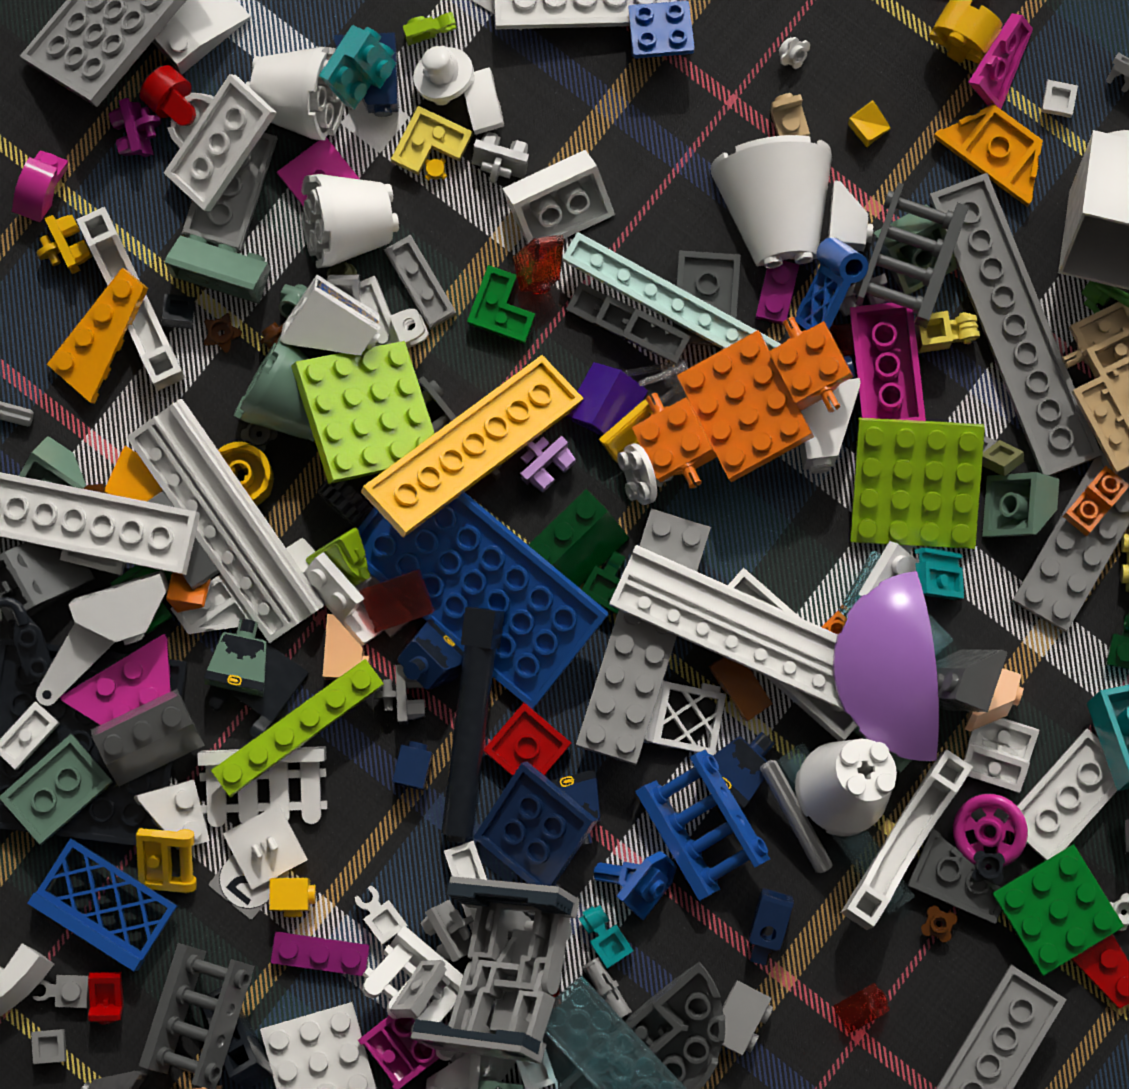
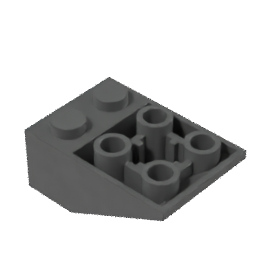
[0,542,95,626]

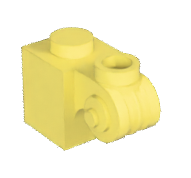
[914,311,980,353]

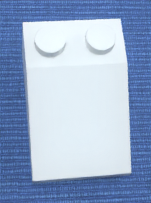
[152,0,251,75]

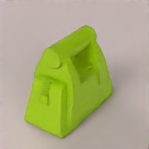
[306,528,370,587]

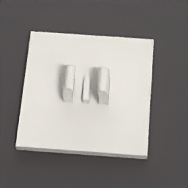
[223,804,308,889]

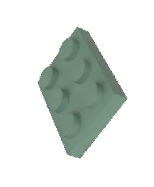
[0,734,113,845]

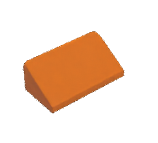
[166,561,213,613]

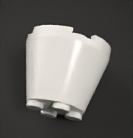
[246,47,345,141]
[301,174,399,268]
[795,739,896,836]

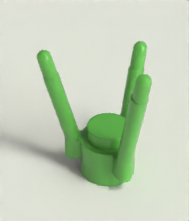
[1081,281,1129,314]

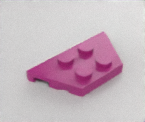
[60,634,172,725]

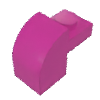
[11,150,68,222]

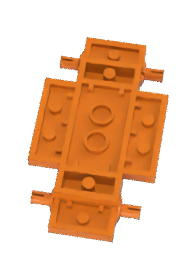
[632,317,854,488]

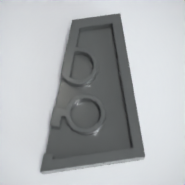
[907,828,1001,924]

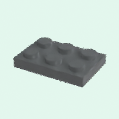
[674,250,741,346]

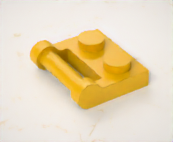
[136,828,197,893]

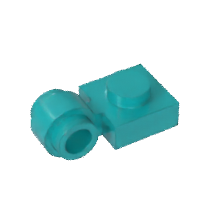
[579,905,633,968]

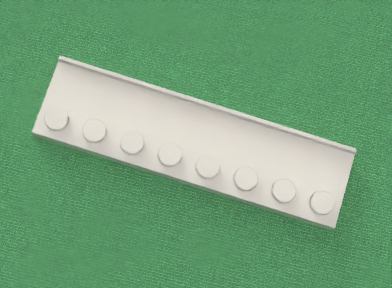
[126,399,324,643]
[609,545,842,709]

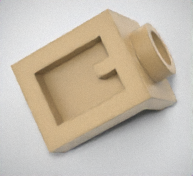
[770,93,810,136]

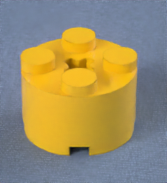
[929,0,1002,64]
[218,442,274,506]

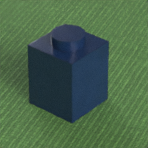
[392,741,433,791]

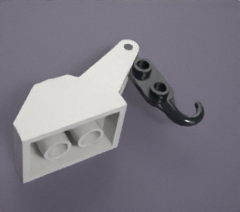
[0,570,169,706]

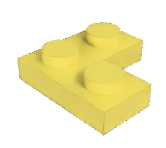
[391,106,473,175]

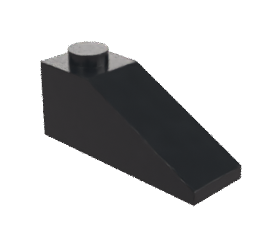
[203,986,273,1089]

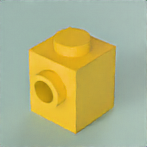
[269,878,316,917]

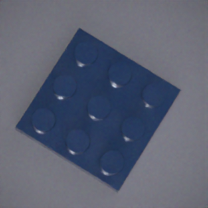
[474,762,598,886]

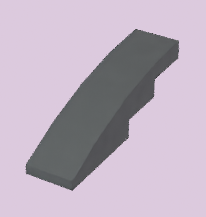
[566,282,691,364]

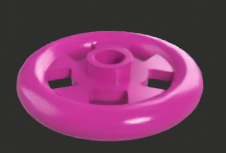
[953,794,1028,869]

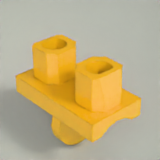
[37,214,92,274]

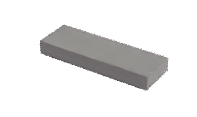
[384,235,457,330]

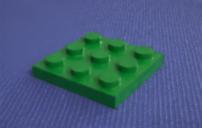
[991,844,1124,976]

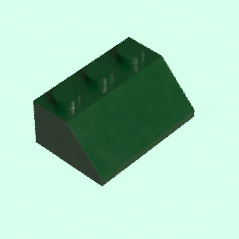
[528,489,629,587]

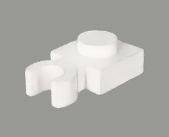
[355,886,408,945]

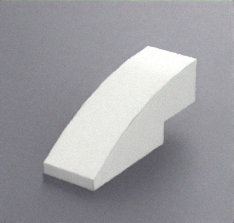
[0,943,54,1016]

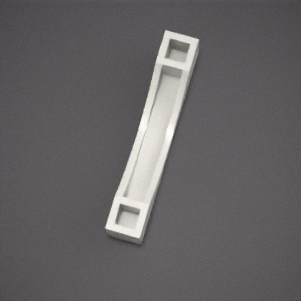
[76,207,185,391]
[840,749,973,930]

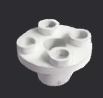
[413,46,475,105]
[617,443,673,505]

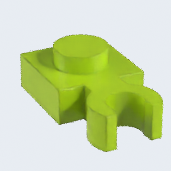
[403,12,457,46]

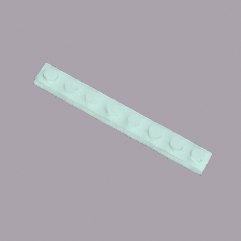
[562,232,781,350]

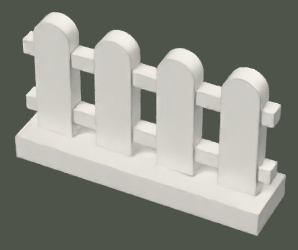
[197,746,327,827]
[362,926,496,1061]

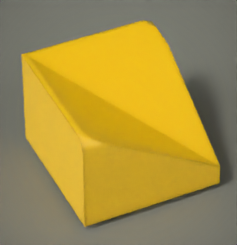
[848,100,891,147]

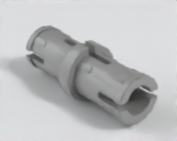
[582,957,632,1022]

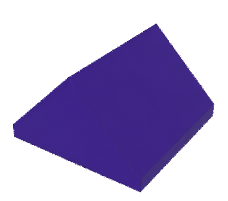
[565,362,648,436]

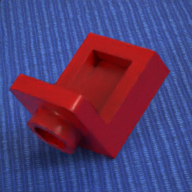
[88,972,124,1024]

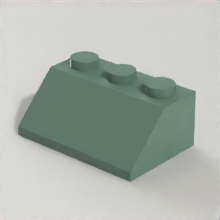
[164,234,271,304]

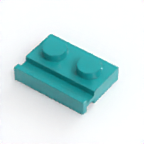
[915,548,964,600]

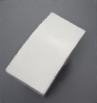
[464,67,504,135]

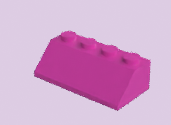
[850,303,926,421]

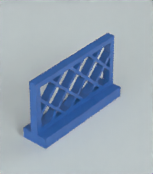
[27,838,178,971]

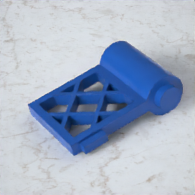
[795,237,869,330]

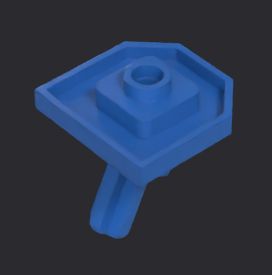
[594,851,677,920]

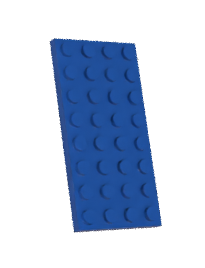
[358,492,610,709]

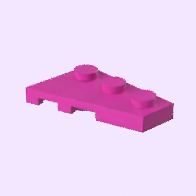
[968,13,1033,109]

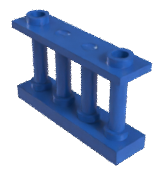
[635,750,770,901]

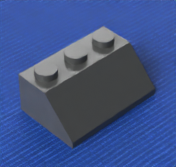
[936,650,1008,712]
[91,689,205,787]

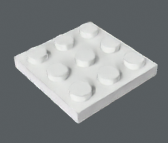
[260,1002,377,1089]

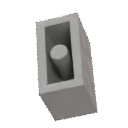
[722,980,773,1056]

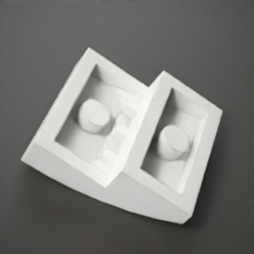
[963,718,1039,793]

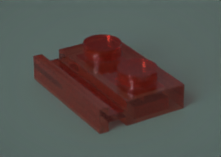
[359,569,435,633]

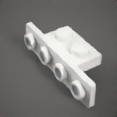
[286,538,383,646]

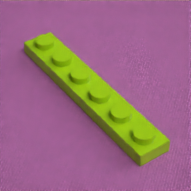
[211,658,384,797]

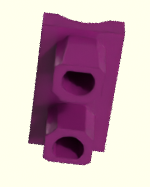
[108,98,162,157]

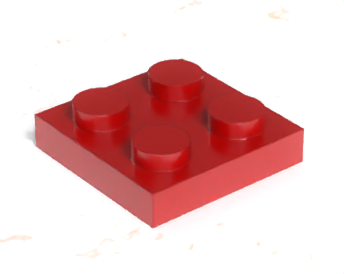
[483,703,572,776]

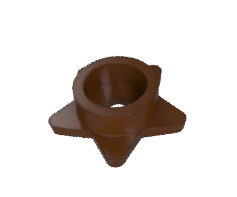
[204,313,242,352]

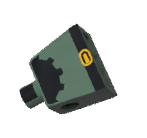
[204,619,266,697]

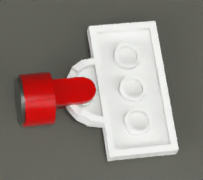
[140,65,277,211]

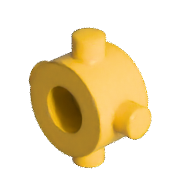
[425,158,447,181]

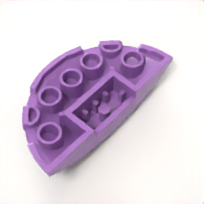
[833,571,939,761]

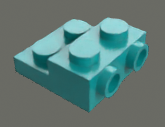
[319,25,397,110]

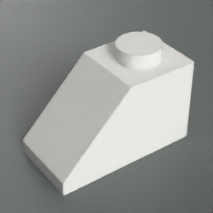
[828,181,873,251]

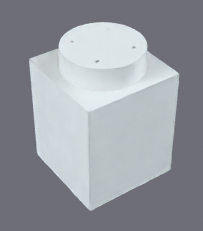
[1058,130,1129,290]

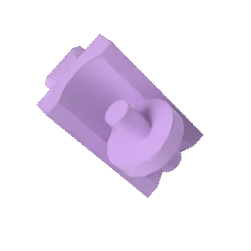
[520,436,576,492]

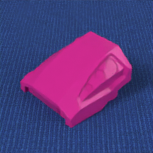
[358,1016,439,1089]

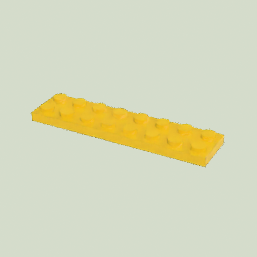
[361,355,584,538]

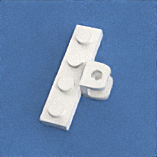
[360,276,429,349]

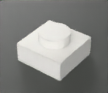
[1041,80,1078,118]

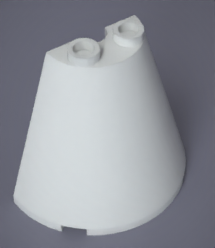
[710,135,832,268]

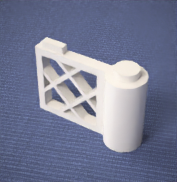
[644,680,726,756]

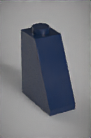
[334,32,399,117]

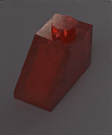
[513,235,564,294]

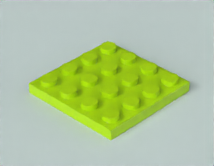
[291,341,435,484]
[850,418,985,549]

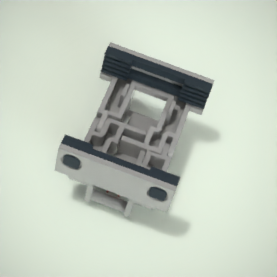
[411,876,580,1063]

